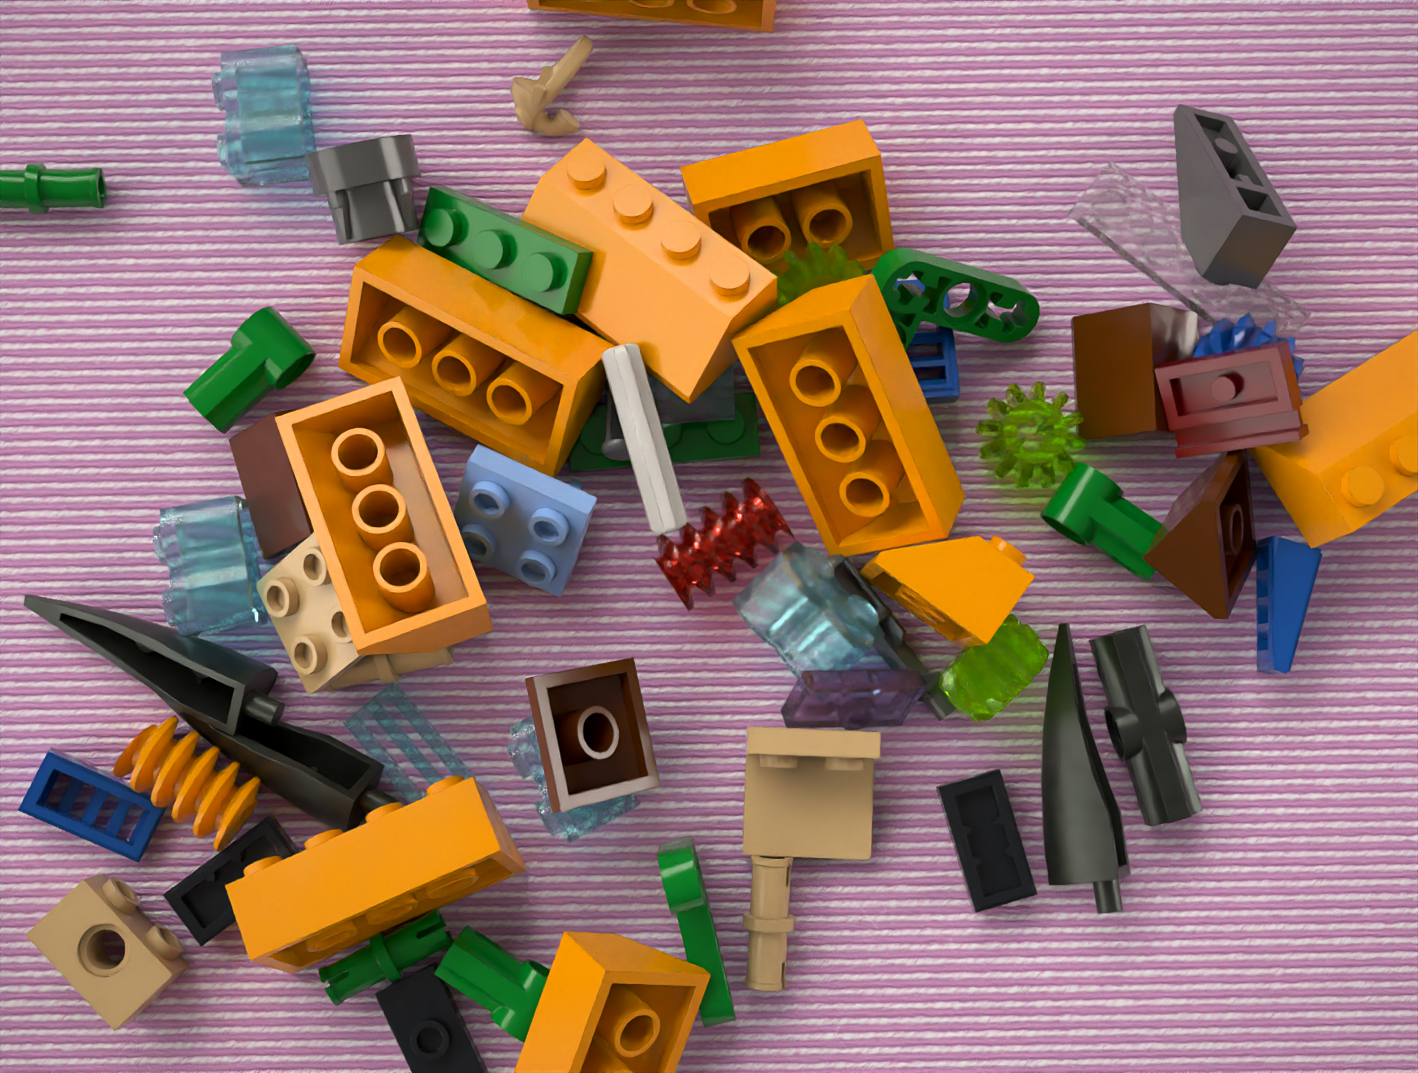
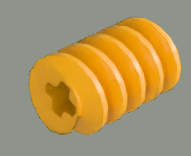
[113,715,262,852]

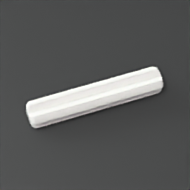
[602,343,688,533]

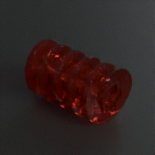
[652,477,796,611]

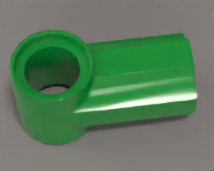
[183,306,316,434]
[1040,462,1162,581]
[435,925,550,1043]

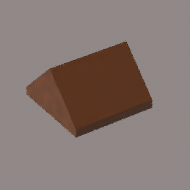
[1071,302,1199,443]
[229,409,314,560]
[1142,448,1257,619]
[525,657,661,813]

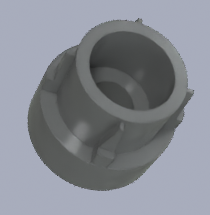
[305,134,421,245]

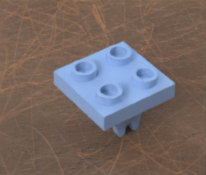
[453,444,598,597]

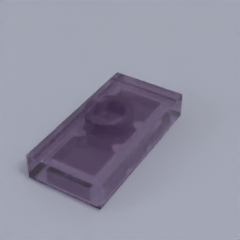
[780,669,926,730]

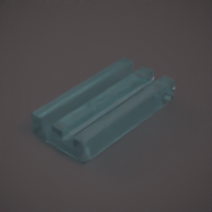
[343,682,476,804]

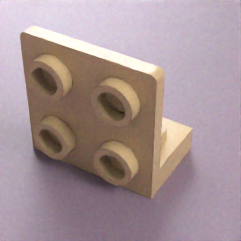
[256,532,366,694]
[742,726,881,860]

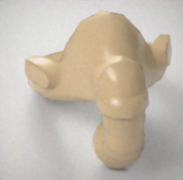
[510,35,593,137]

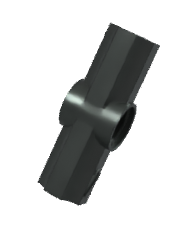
[1089,625,1203,826]

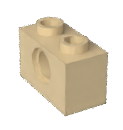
[26,873,190,1031]

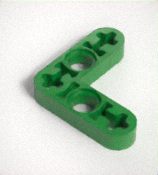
[871,247,1040,352]
[657,835,736,1028]

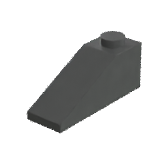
[1173,104,1297,289]

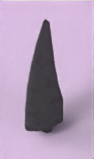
[24,594,285,736]
[1041,623,1131,914]
[156,693,400,833]

